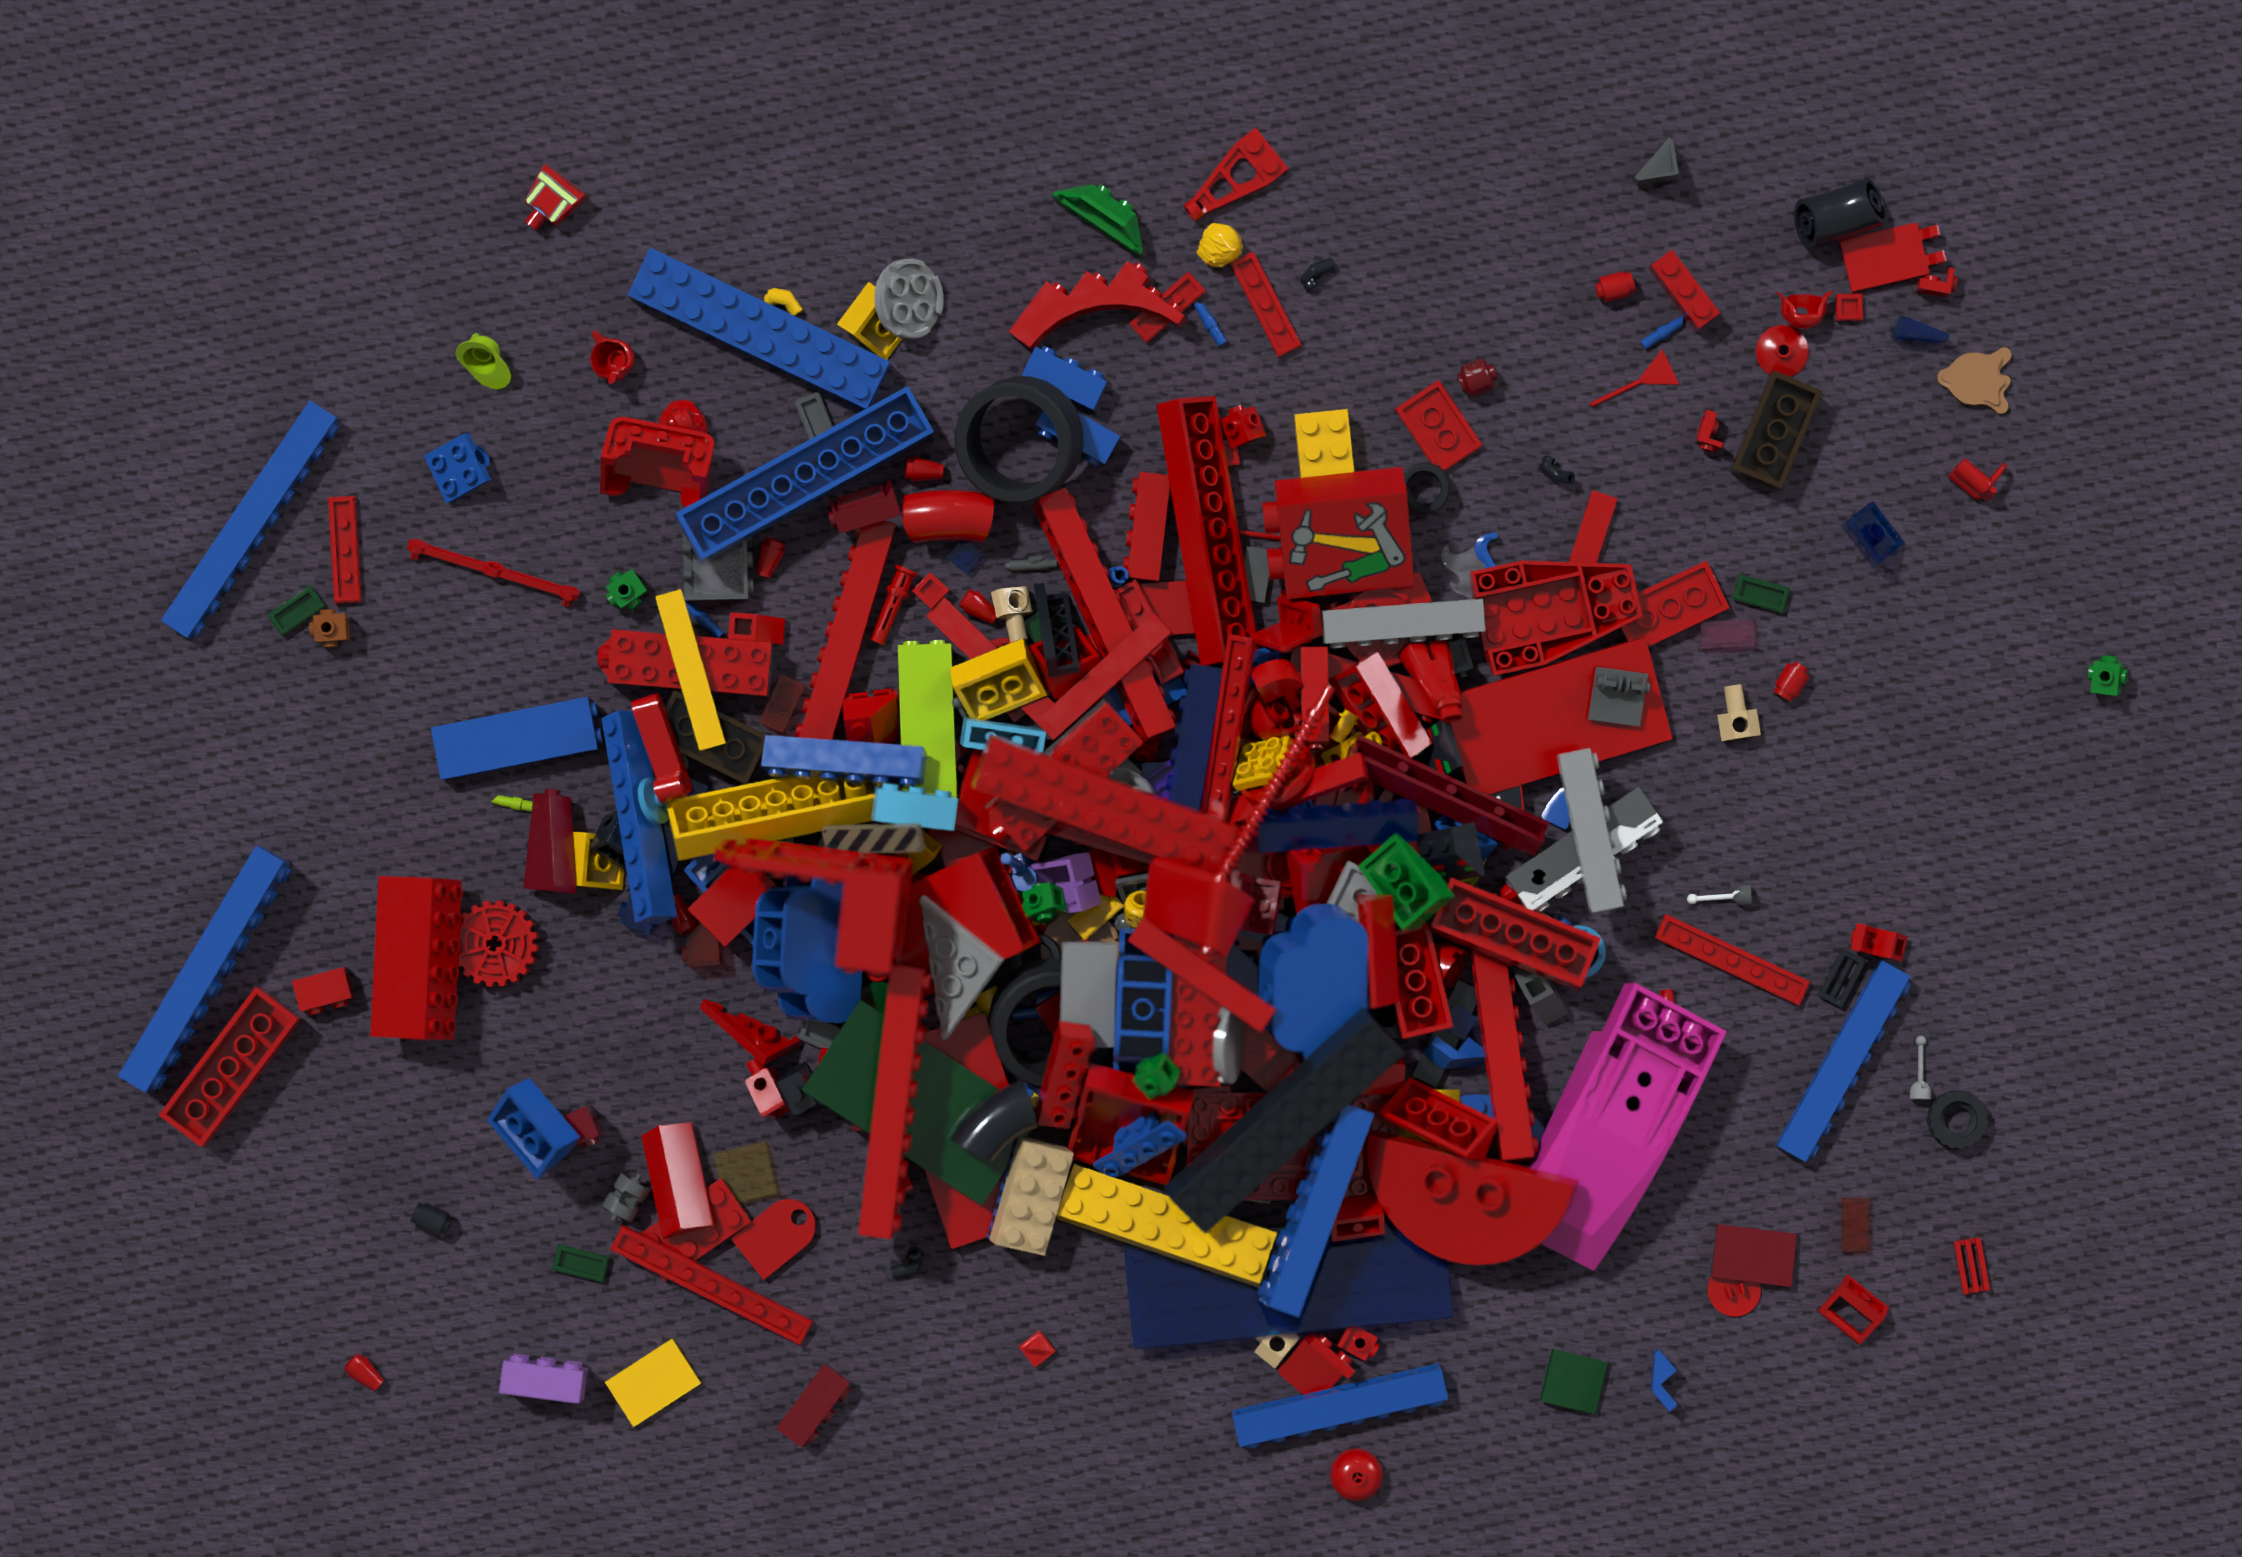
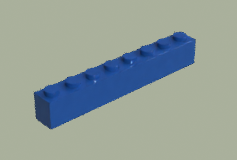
[602,710,677,924]
[1775,960,1911,1162]
[1231,1363,1448,1449]

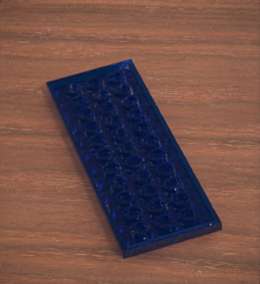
[1123,1216,1453,1350]

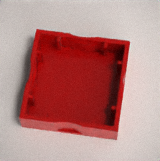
[1068,1063,1195,1185]

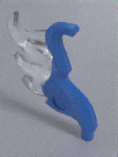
[1441,532,1498,599]

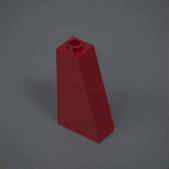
[523,789,576,894]

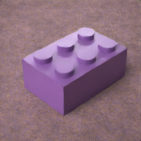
[499,1353,588,1403]

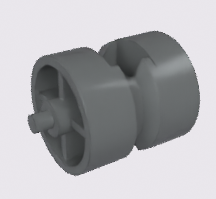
[602,1173,651,1222]

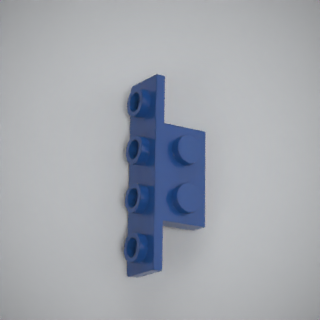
[1093,1111,1186,1178]

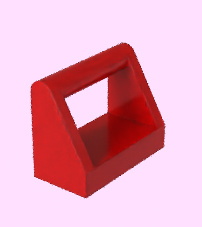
[1817,1274,1889,1345]

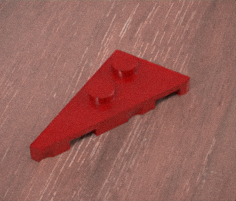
[700,999,801,1065]

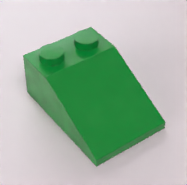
[1358,834,1455,931]

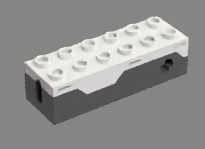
[1498,787,1663,913]

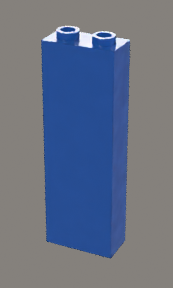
[431,697,603,781]

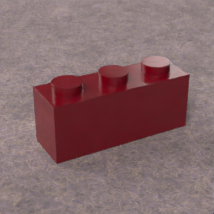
[776,1363,851,1448]

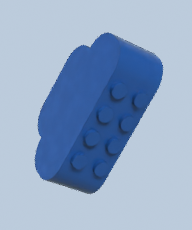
[752,874,863,1023]
[1258,904,1370,1060]
[1113,928,1173,1075]

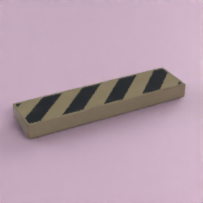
[822,823,926,853]

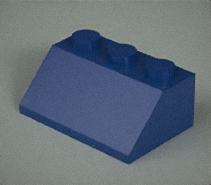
[487,1078,580,1180]

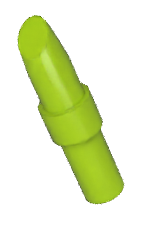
[491,795,533,812]

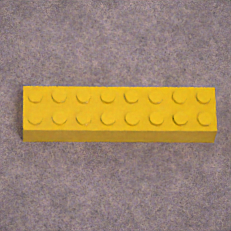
[666,775,883,860]
[1057,1164,1277,1288]

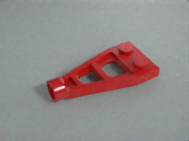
[1183,127,1289,222]

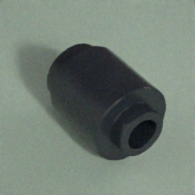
[410,1202,452,1237]

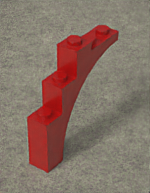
[1009,261,1186,351]

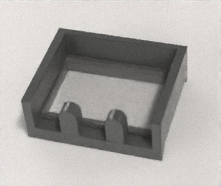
[683,534,753,602]

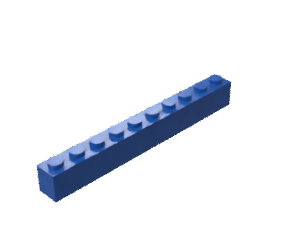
[161,400,340,639]

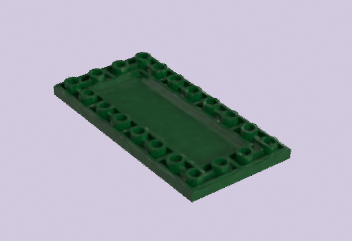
[802,1000,1037,1205]

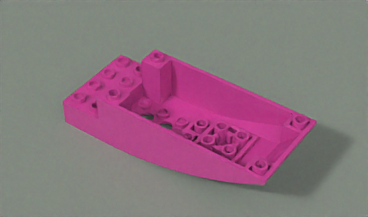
[1527,983,1727,1271]

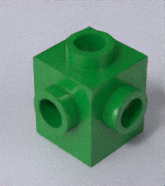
[606,569,649,611]
[2088,655,2128,696]
[1022,882,1067,924]
[1133,1052,1181,1099]

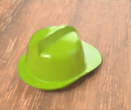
[455,333,511,389]

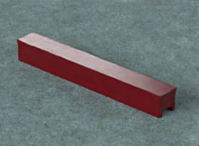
[1346,735,1550,857]

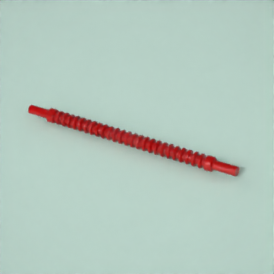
[1214,685,1335,882]

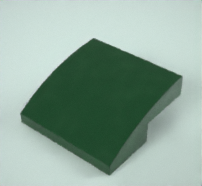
[1539,1349,1608,1414]

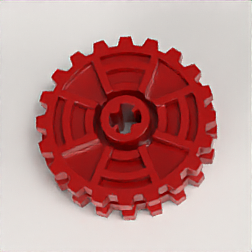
[458,900,540,987]

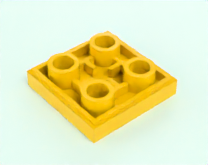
[1233,735,1292,791]

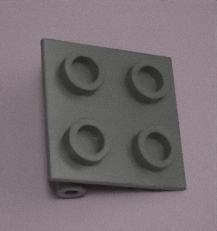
[1588,667,1650,726]

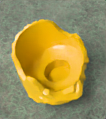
[1196,223,1243,267]

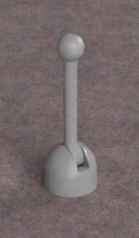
[1910,1036,1931,1100]

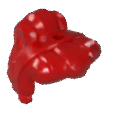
[658,399,708,433]

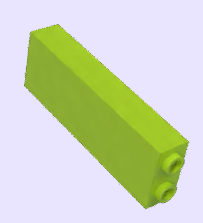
[898,640,957,798]

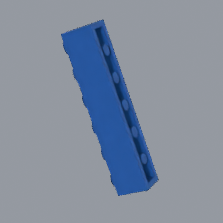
[761,735,927,787]

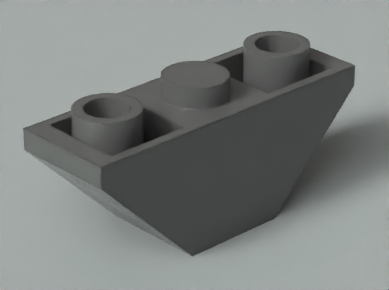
[1511,965,1569,1026]

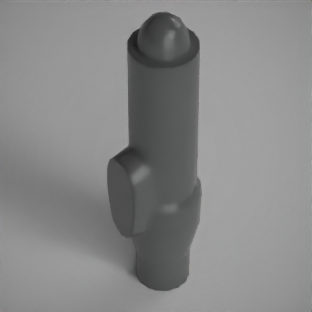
[1005,556,1057,571]

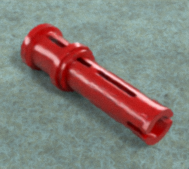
[869,564,918,645]

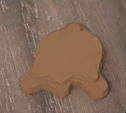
[1937,347,2011,414]

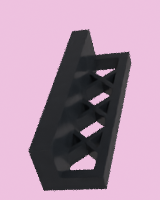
[1034,583,1080,677]

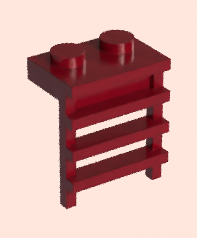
[1231,871,1283,936]

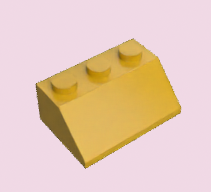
[950,638,1047,720]

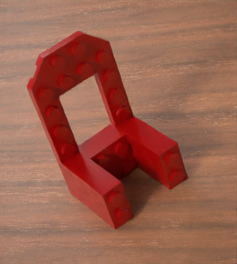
[714,838,914,976]

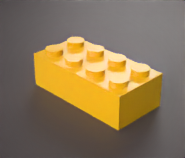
[1294,409,1354,478]

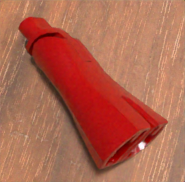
[1400,640,1463,723]

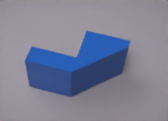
[1422,1036,1485,1069]
[1650,1349,1677,1412]

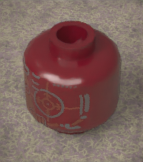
[1457,358,1498,397]

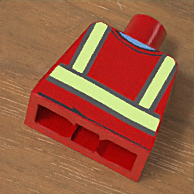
[524,164,587,231]

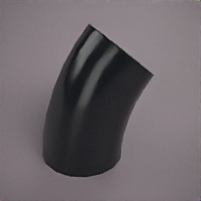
[1794,178,1888,249]
[950,1079,1037,1163]

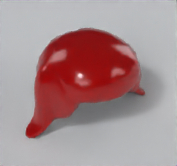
[1776,291,1833,329]
[590,331,635,384]

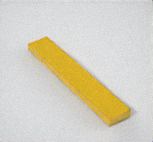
[655,589,726,751]

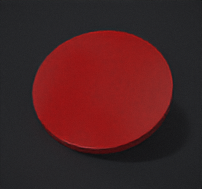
[1708,1277,1761,1317]

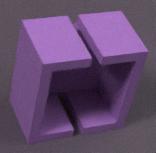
[1029,852,1101,913]

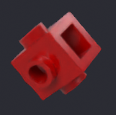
[1220,405,1266,449]

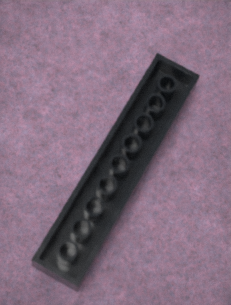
[1164,1007,1405,1234]

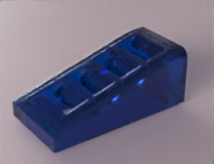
[1890,316,1950,343]

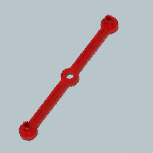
[407,539,580,607]

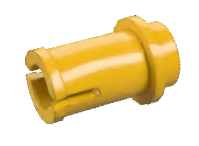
[1329,710,1359,744]

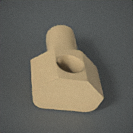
[991,586,1033,643]
[1717,684,1761,741]
[1240,1312,1300,1368]

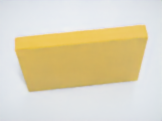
[605,1338,701,1427]

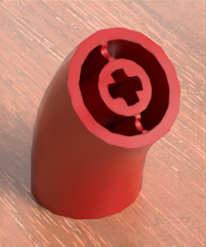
[901,490,994,543]

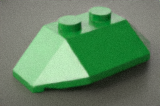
[1052,184,1143,258]

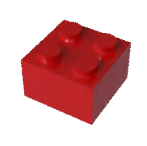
[1029,626,1100,699]

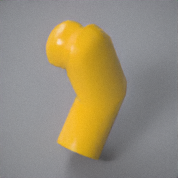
[764,288,803,316]

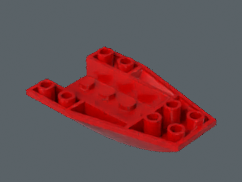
[1470,560,1643,676]

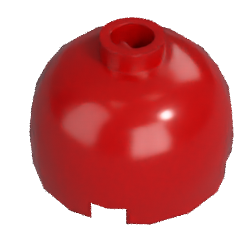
[1248,694,1302,741]
[1434,942,1469,994]
[1330,1448,1383,1502]

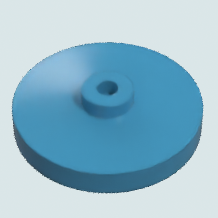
[638,777,669,825]

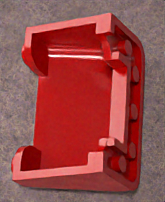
[600,417,714,508]
[1285,822,1393,914]
[1142,856,1254,958]

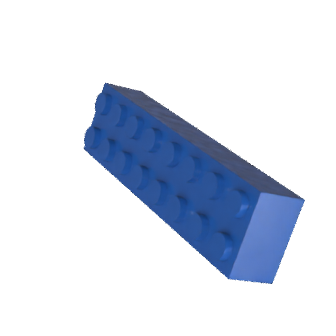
[1258,1105,1374,1317]

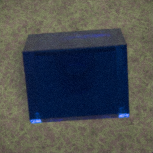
[1840,501,1905,568]

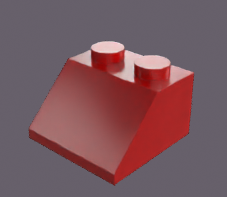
[842,694,900,744]

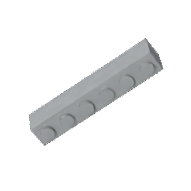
[1321,599,1485,648]
[1557,748,1627,913]

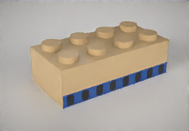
[987,1136,1074,1256]

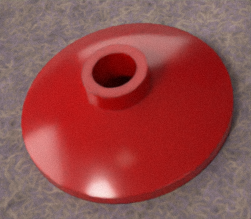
[1756,325,1809,377]

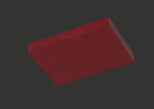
[1711,1224,1797,1287]

